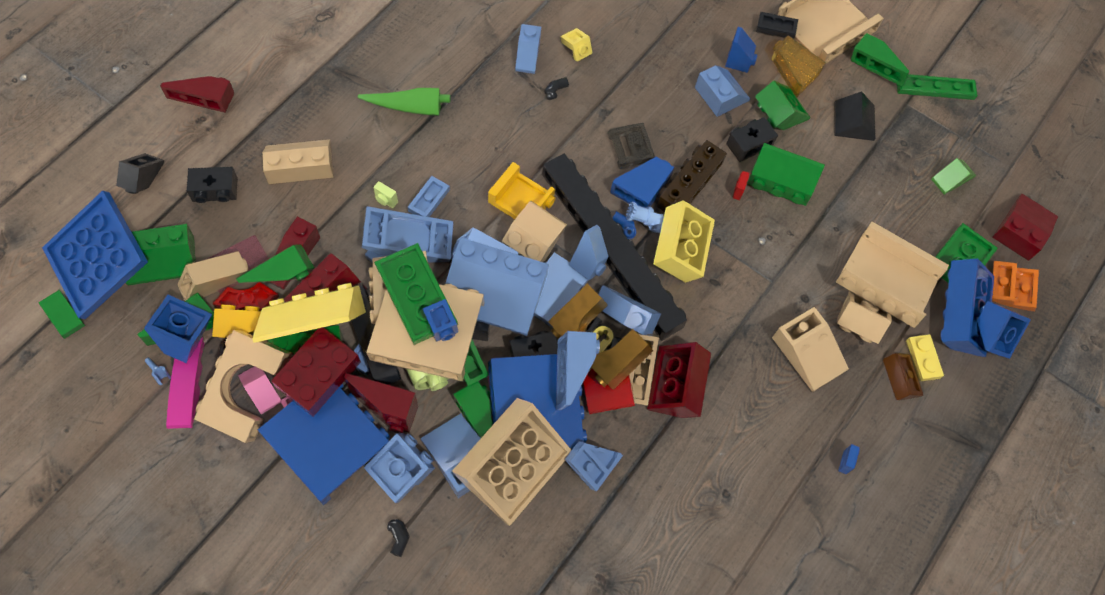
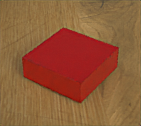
[732,171,750,201]

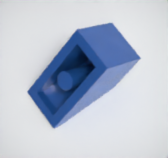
[725,27,758,73]

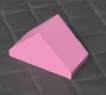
[238,366,281,414]

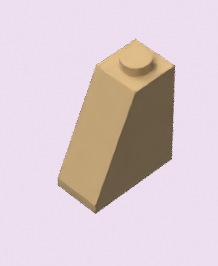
[178,251,248,301]

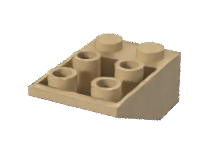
[772,307,849,392]

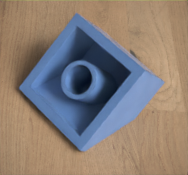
[695,65,750,117]

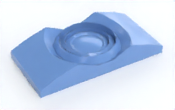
[362,206,453,263]

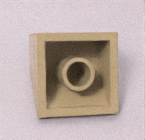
[502,201,567,262]
[837,291,892,344]

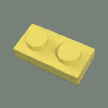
[906,334,944,382]

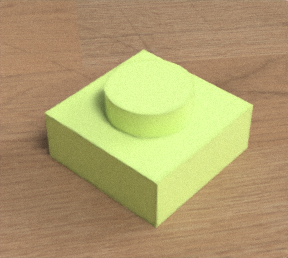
[373,181,398,208]

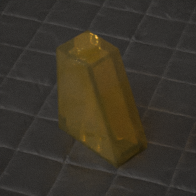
[772,35,826,97]

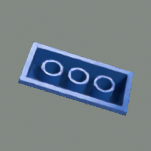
[940,258,994,357]

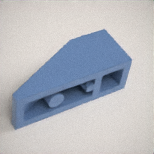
[598,285,661,335]

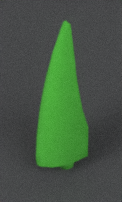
[358,88,451,116]

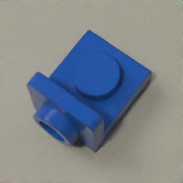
[423,299,458,342]

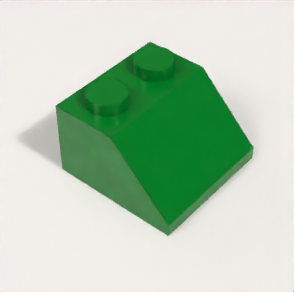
[755,80,811,130]

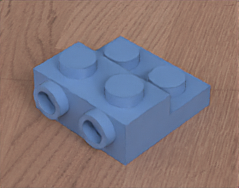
[364,433,435,503]

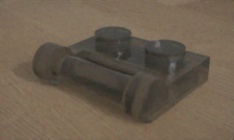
[607,123,655,169]

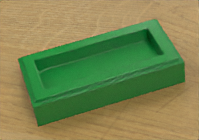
[38,290,85,339]

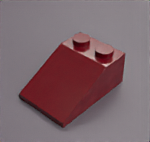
[992,194,1058,261]
[344,373,418,433]

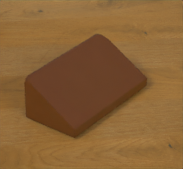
[883,353,923,400]

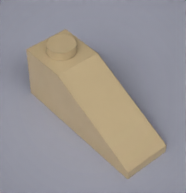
[630,331,659,405]

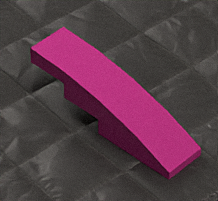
[166,337,205,429]

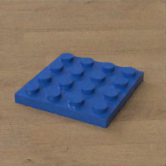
[42,190,148,319]

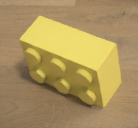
[653,200,715,283]

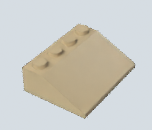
[452,398,571,526]

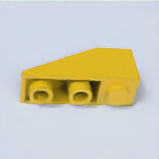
[212,305,261,338]

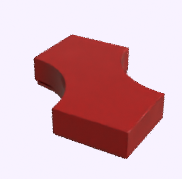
[212,282,279,311]

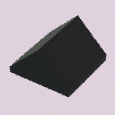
[834,91,876,141]

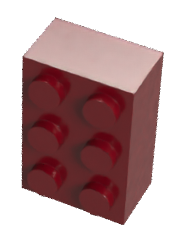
[271,327,361,417]

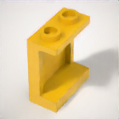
[488,162,556,219]

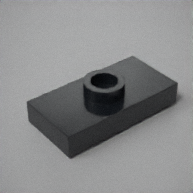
[756,12,799,39]

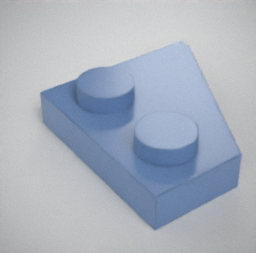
[565,441,623,491]

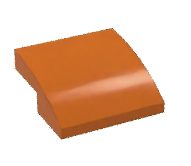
[992,261,1039,311]

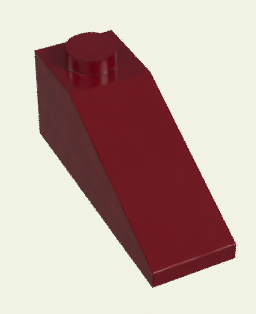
[160,76,234,113]
[267,216,320,290]

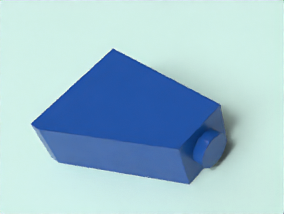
[610,157,674,208]

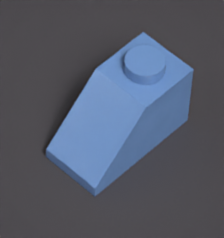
[515,24,541,74]
[569,225,609,280]

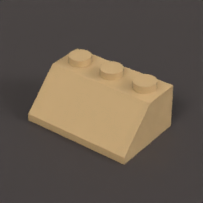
[262,139,333,184]

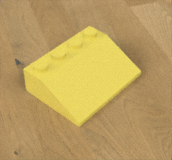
[253,283,366,343]

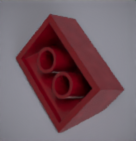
[284,253,367,327]
[647,342,711,418]

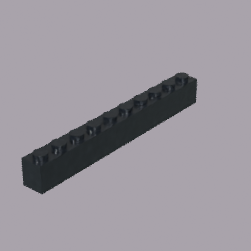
[542,153,687,341]

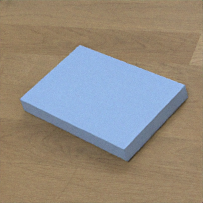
[534,252,588,328]

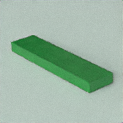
[897,74,978,100]

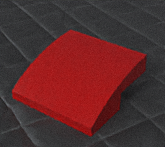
[583,369,635,414]

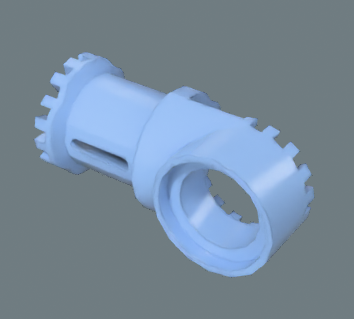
[626,202,664,233]

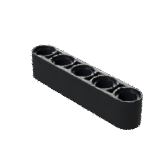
[351,282,402,385]

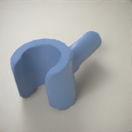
[145,358,171,385]

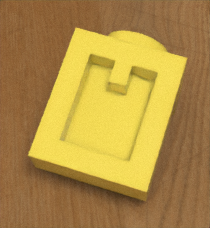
[560,28,592,61]

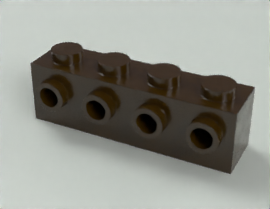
[657,140,727,212]

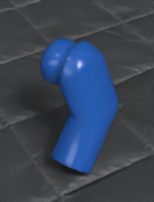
[613,211,636,239]

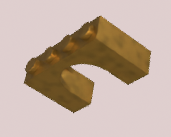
[548,284,654,390]

